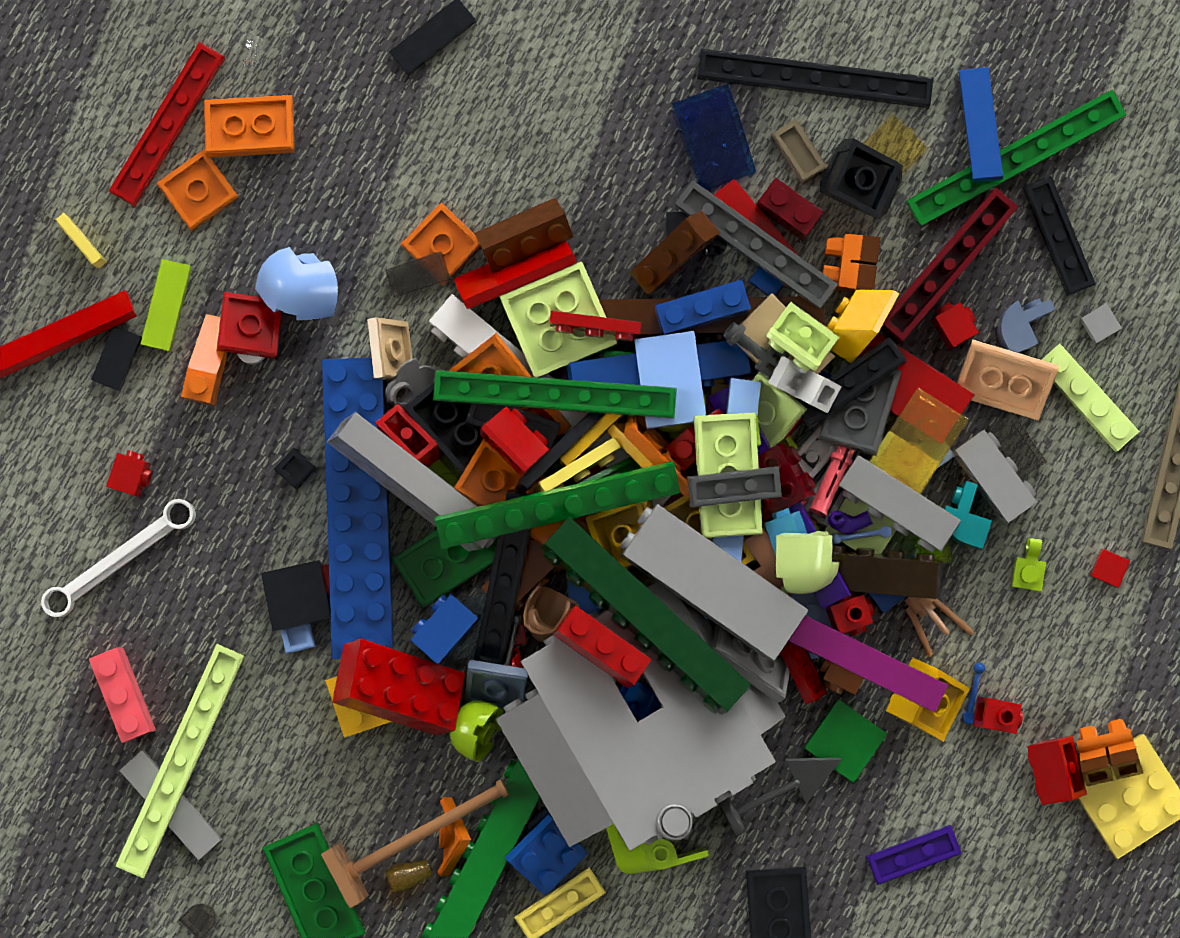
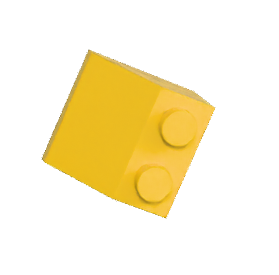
[826,290,899,363]
[885,657,970,742]

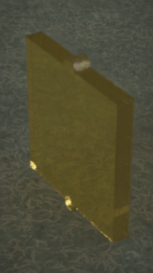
[863,114,927,173]

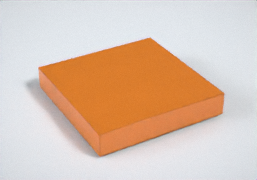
[157,149,239,232]
[401,202,480,286]

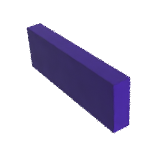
[866,825,962,885]

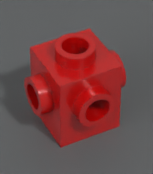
[826,591,874,636]

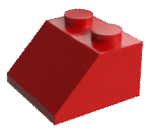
[480,407,549,477]

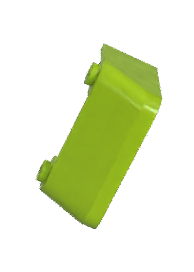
[606,824,709,875]

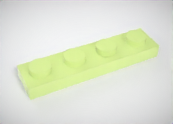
[1041,344,1140,452]

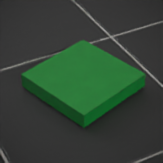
[804,699,887,783]

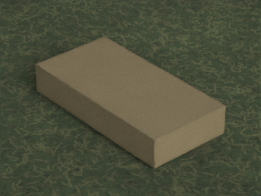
[771,119,827,184]

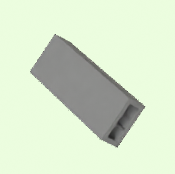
[327,412,497,552]
[620,504,808,661]

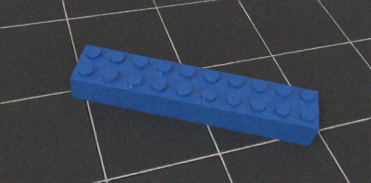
[322,357,394,659]

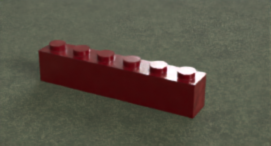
[880,188,1018,345]

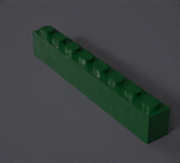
[541,517,751,714]

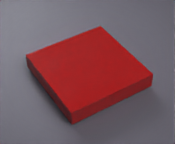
[216,292,282,359]

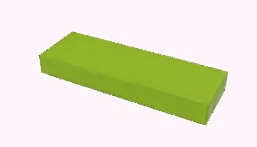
[141,259,192,352]

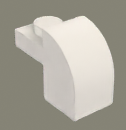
[768,356,842,413]

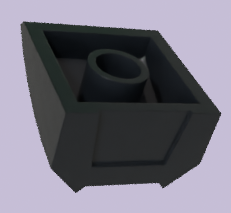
[820,138,903,219]

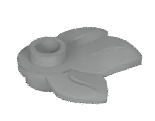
[385,358,436,407]

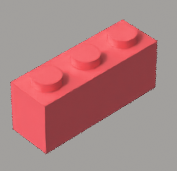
[89,647,156,743]

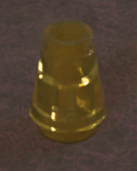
[385,859,432,893]

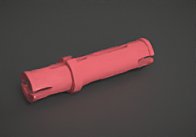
[809,446,855,517]

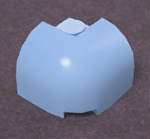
[255,247,338,320]

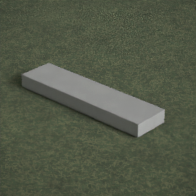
[119,750,222,860]

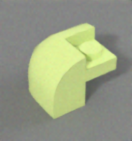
[776,531,840,594]

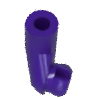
[828,510,873,535]

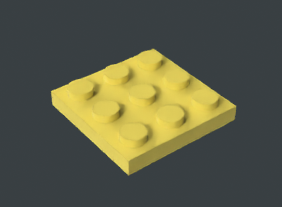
[1077,734,1180,859]

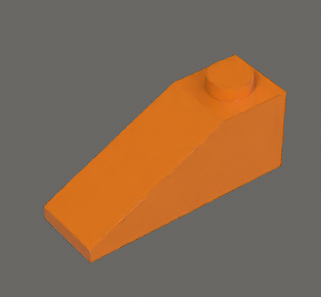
[181,314,228,407]

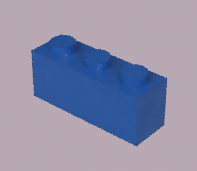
[655,279,751,335]

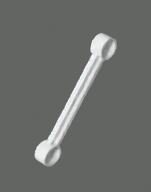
[41,499,196,617]

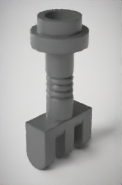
[723,322,789,379]

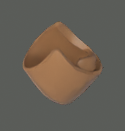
[523,585,579,643]

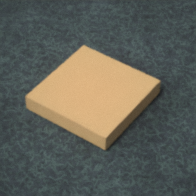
[367,317,412,380]

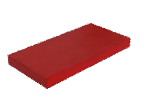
[453,241,577,309]
[857,333,975,445]

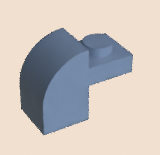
[996,298,1055,353]

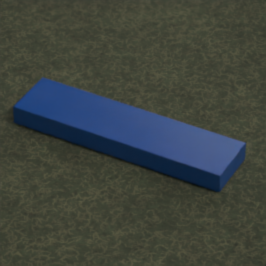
[959,67,1003,183]

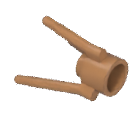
[905,597,974,657]

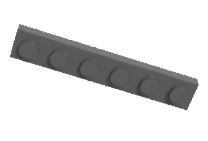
[675,180,838,310]

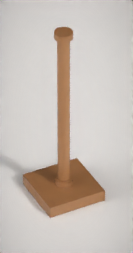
[321,779,510,908]

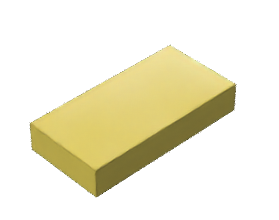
[56,213,107,269]

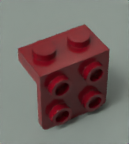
[758,443,816,522]

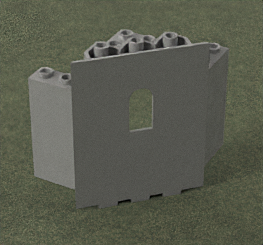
[496,583,786,851]

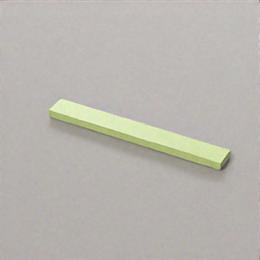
[115,644,245,878]

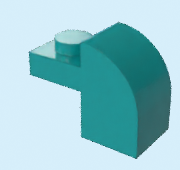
[942,481,992,550]

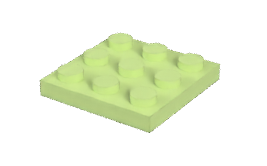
[499,261,617,378]

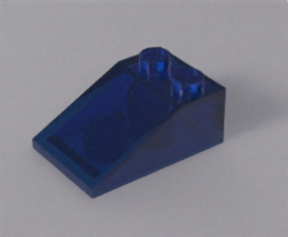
[671,83,756,190]

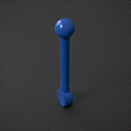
[962,662,985,724]

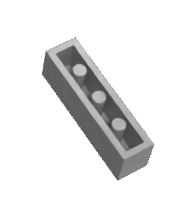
[839,455,961,553]

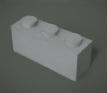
[952,430,1037,525]

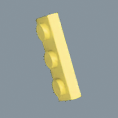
[534,437,620,493]

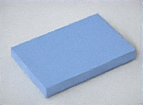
[634,331,706,430]

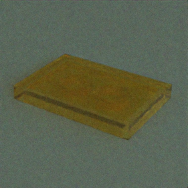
[870,388,969,494]

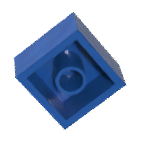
[411,594,480,664]

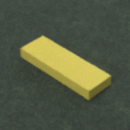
[514,867,606,938]

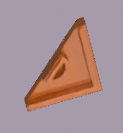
[438,797,471,876]

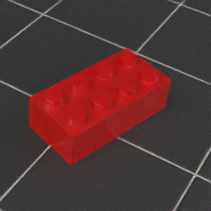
[332,638,465,736]

